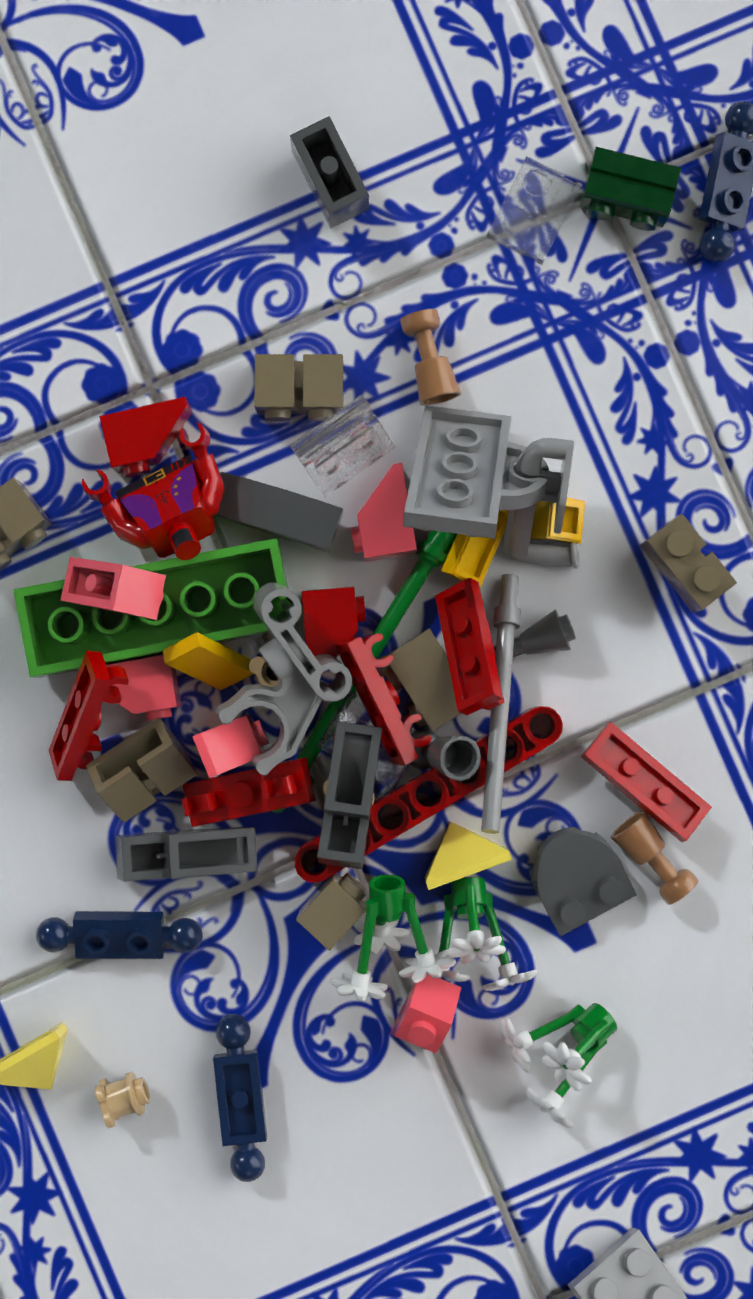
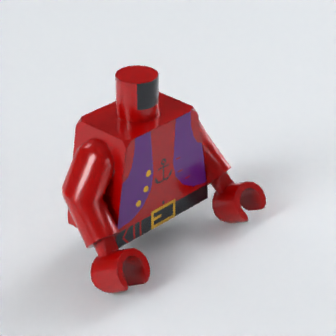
[82,422,225,560]

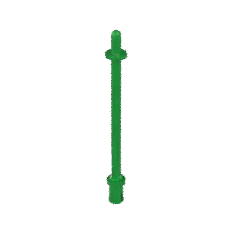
[272,531,457,813]

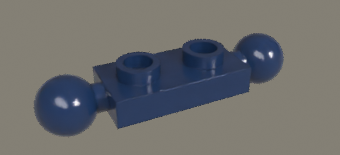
[699,101,753,263]
[36,911,203,959]
[213,1014,268,1182]

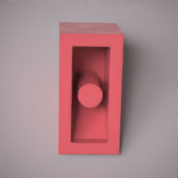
[350,463,417,562]
[61,557,166,620]
[106,655,182,721]
[192,715,269,778]
[390,974,462,1054]

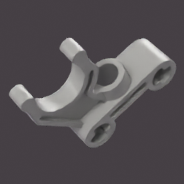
[215,583,352,775]

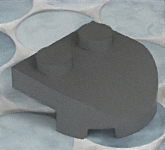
[529,827,637,937]

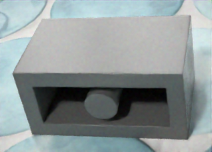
[290,116,369,229]

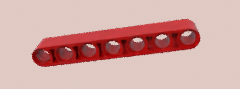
[294,706,563,883]

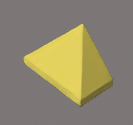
[424,822,512,890]
[0,1022,68,1089]

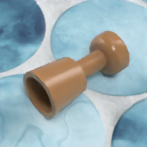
[400,309,461,406]
[610,810,699,905]

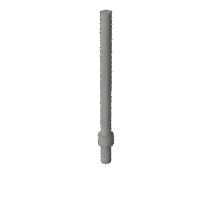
[481,574,521,834]

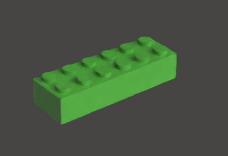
[13,538,296,678]

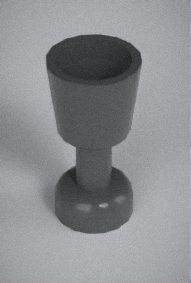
[409,729,481,781]

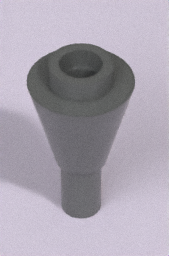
[494,609,576,658]

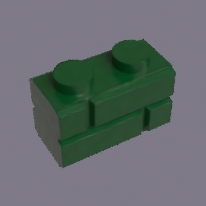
[579,147,681,231]

